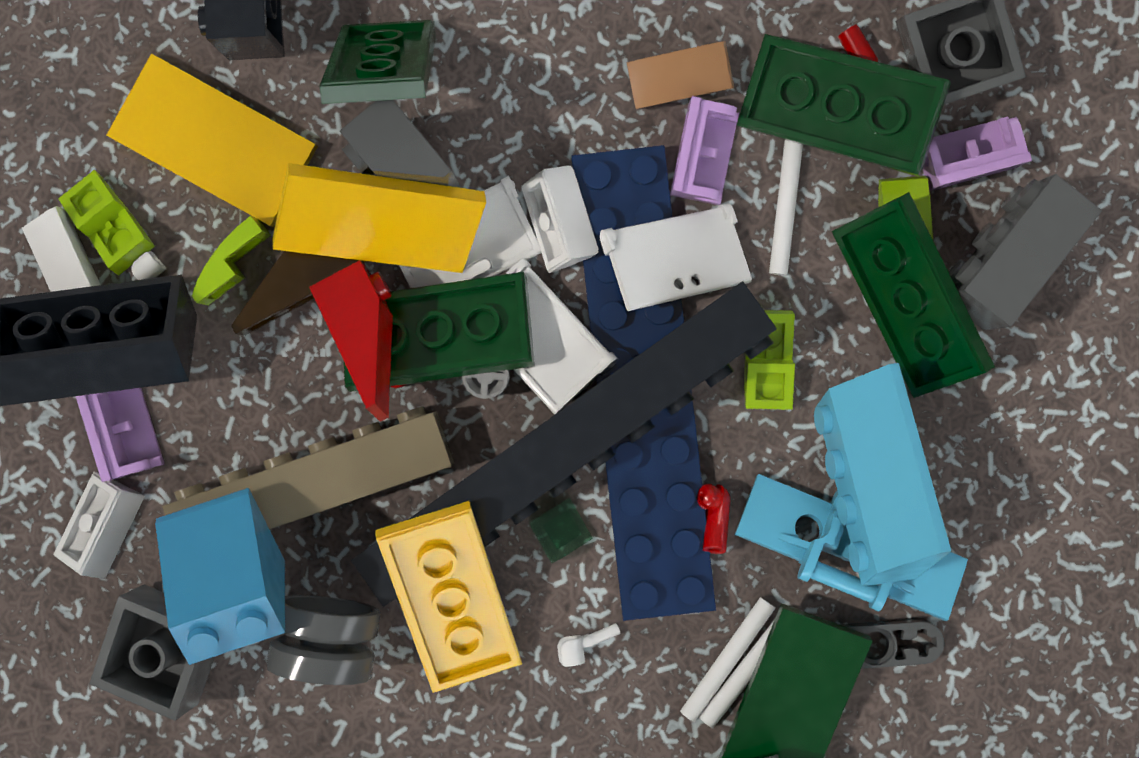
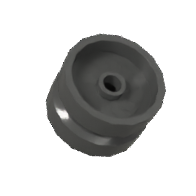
[267,595,381,685]

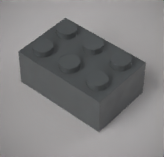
[948,174,1102,330]

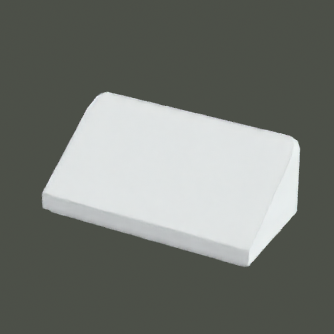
[521,166,599,273]
[22,206,100,292]
[53,471,145,579]

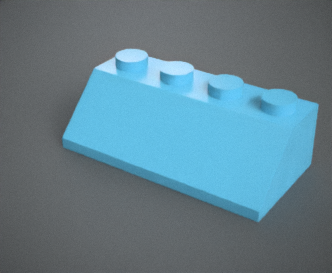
[814,363,951,586]

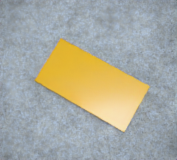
[106,54,318,227]
[273,163,486,273]
[375,501,522,693]

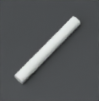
[769,140,803,276]
[680,597,775,722]
[699,619,775,728]

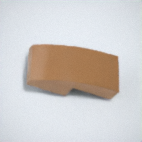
[626,41,734,109]

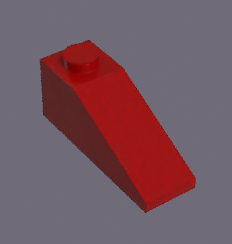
[309,260,393,422]

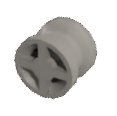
[462,370,510,399]

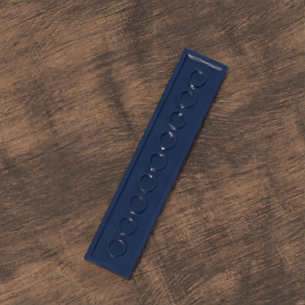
[571,145,716,621]

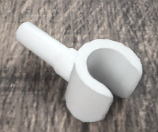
[132,251,166,280]
[557,623,621,667]

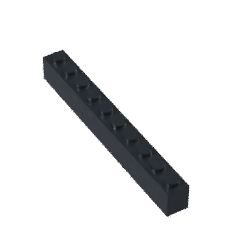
[351,281,777,607]

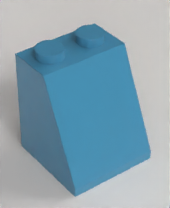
[155,488,285,665]

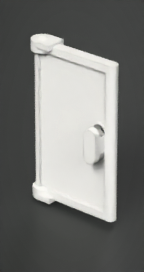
[399,176,541,288]
[600,203,752,311]
[506,258,618,415]

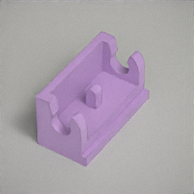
[670,96,739,205]
[923,117,1032,191]
[76,388,164,482]

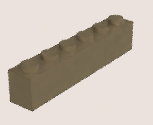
[162,406,455,529]

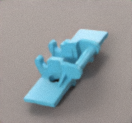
[735,474,968,621]

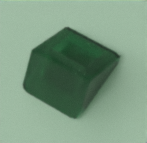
[529,498,593,564]

